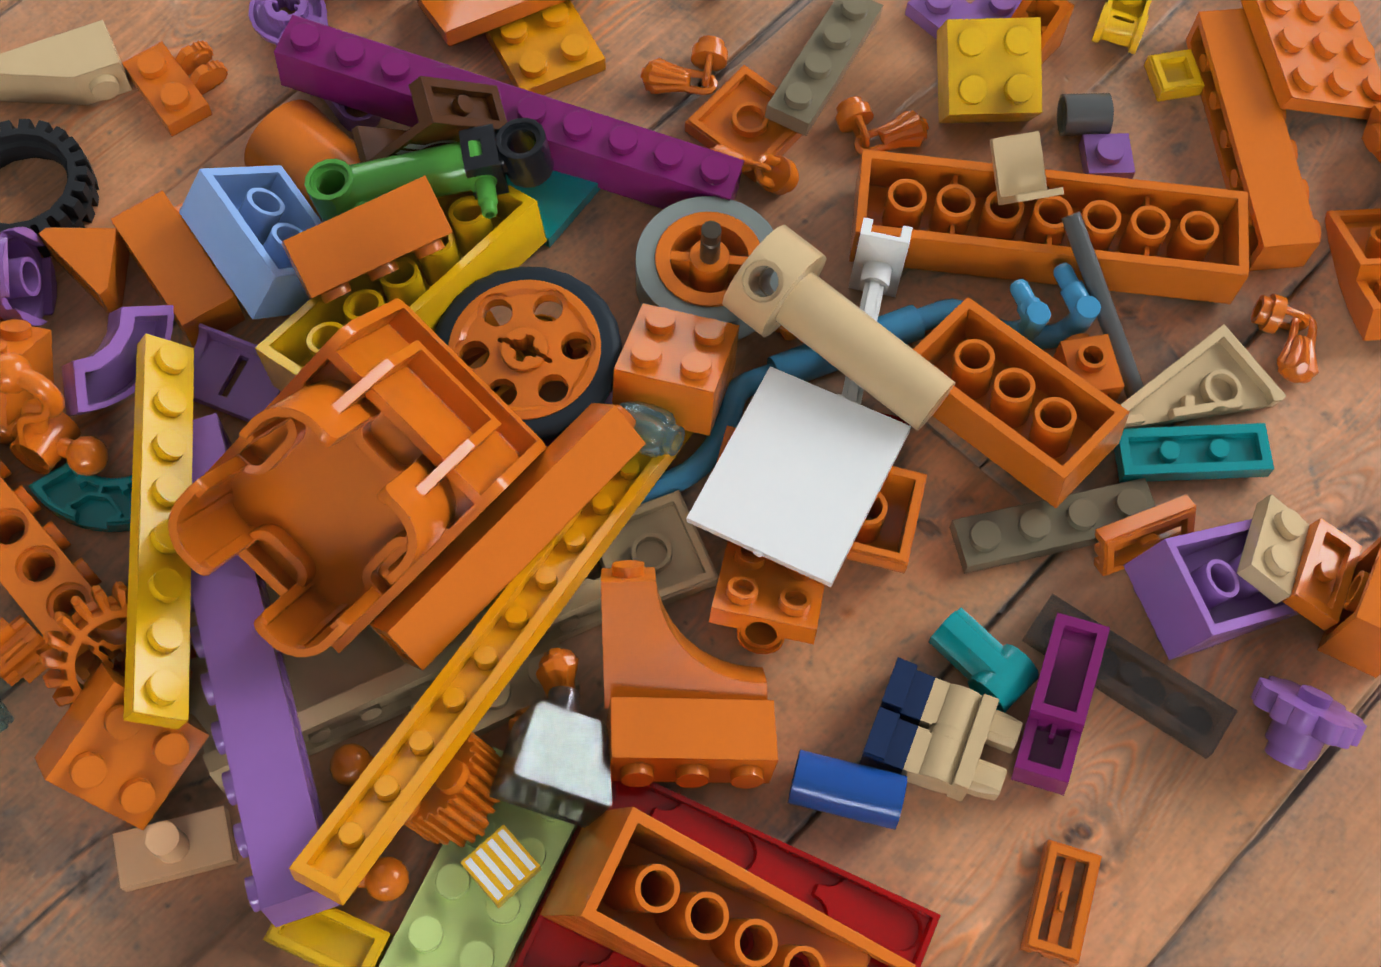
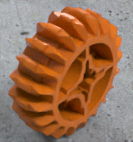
[39,581,196,708]

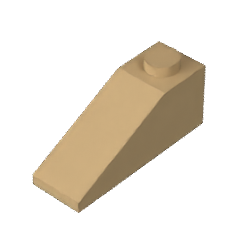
[0,20,132,105]

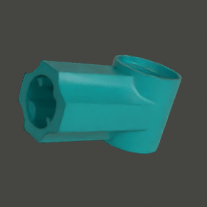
[928,607,1039,713]

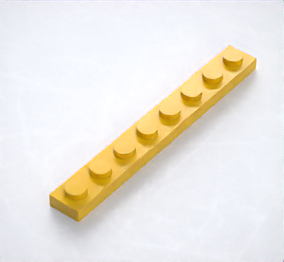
[123,333,194,729]

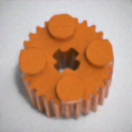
[404,732,511,848]

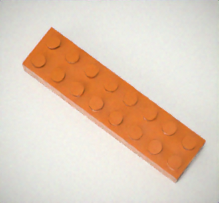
[849,149,1249,304]

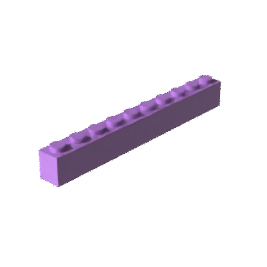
[190,413,340,927]

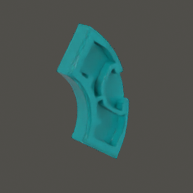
[28,463,132,532]

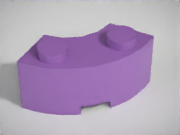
[62,305,174,416]

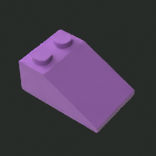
[1123,519,1299,660]

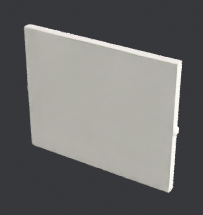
[686,366,911,587]

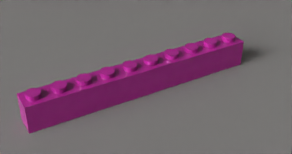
[274,14,744,209]

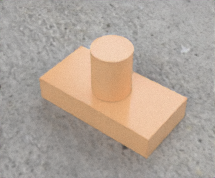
[113,805,238,892]

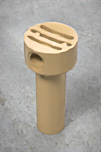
[722,224,956,431]

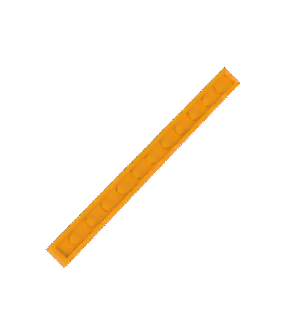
[289,419,694,906]

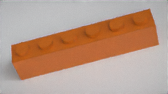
[1186,8,1321,271]

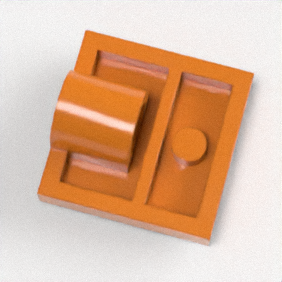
[709,541,825,654]

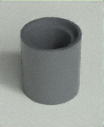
[1057,93,1114,136]

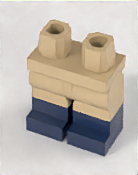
[859,657,1023,802]

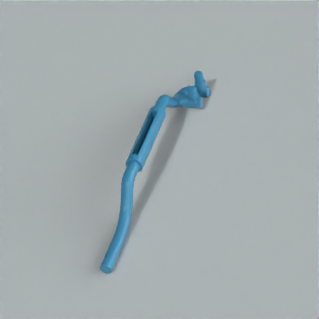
[641,262,1101,504]

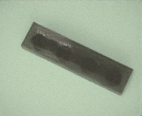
[1022,593,1238,759]

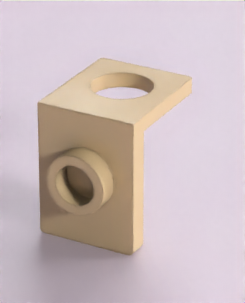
[990,131,1064,205]

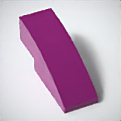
[1011,612,1110,796]

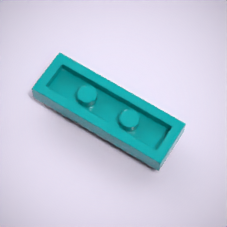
[1114,423,1274,483]

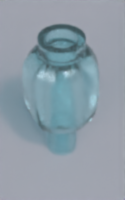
[603,401,685,457]

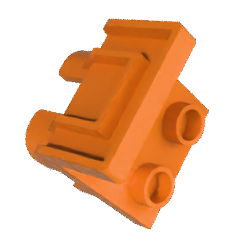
[168,298,546,657]

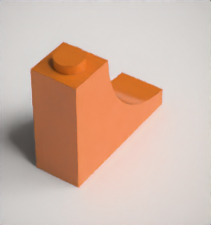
[601,560,768,709]

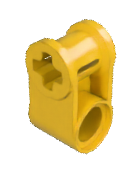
[1091,0,1152,55]

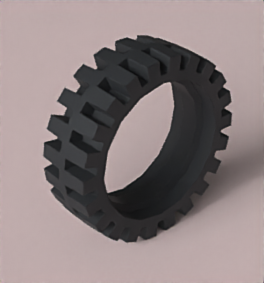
[0,119,99,258]

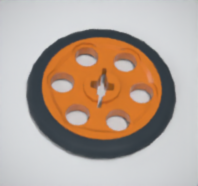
[435,267,622,440]

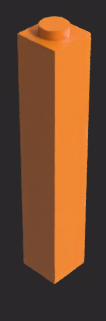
[369,403,646,671]

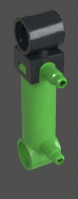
[304,118,554,222]

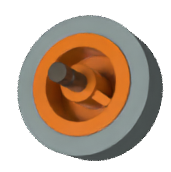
[635,196,778,340]

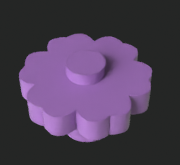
[1250,676,1367,770]

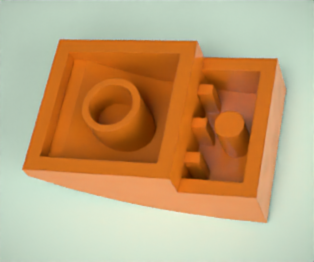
[1325,208,1381,341]

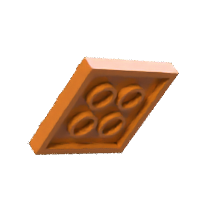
[1241,0,1381,120]

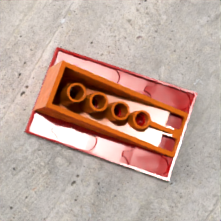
[509,766,941,967]

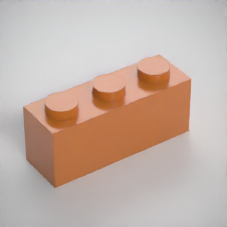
[281,175,453,304]
[110,190,245,348]
[606,697,778,789]

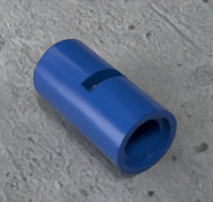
[788,749,907,830]

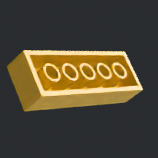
[255,185,547,391]

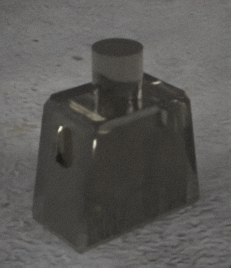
[489,686,612,828]

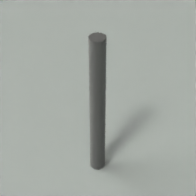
[1061,211,1144,399]

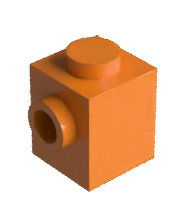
[1053,333,1125,402]

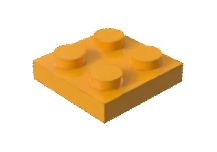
[485,0,606,95]

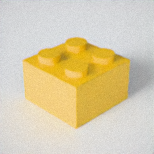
[937,17,1043,123]

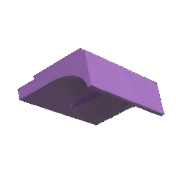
[193,323,281,422]

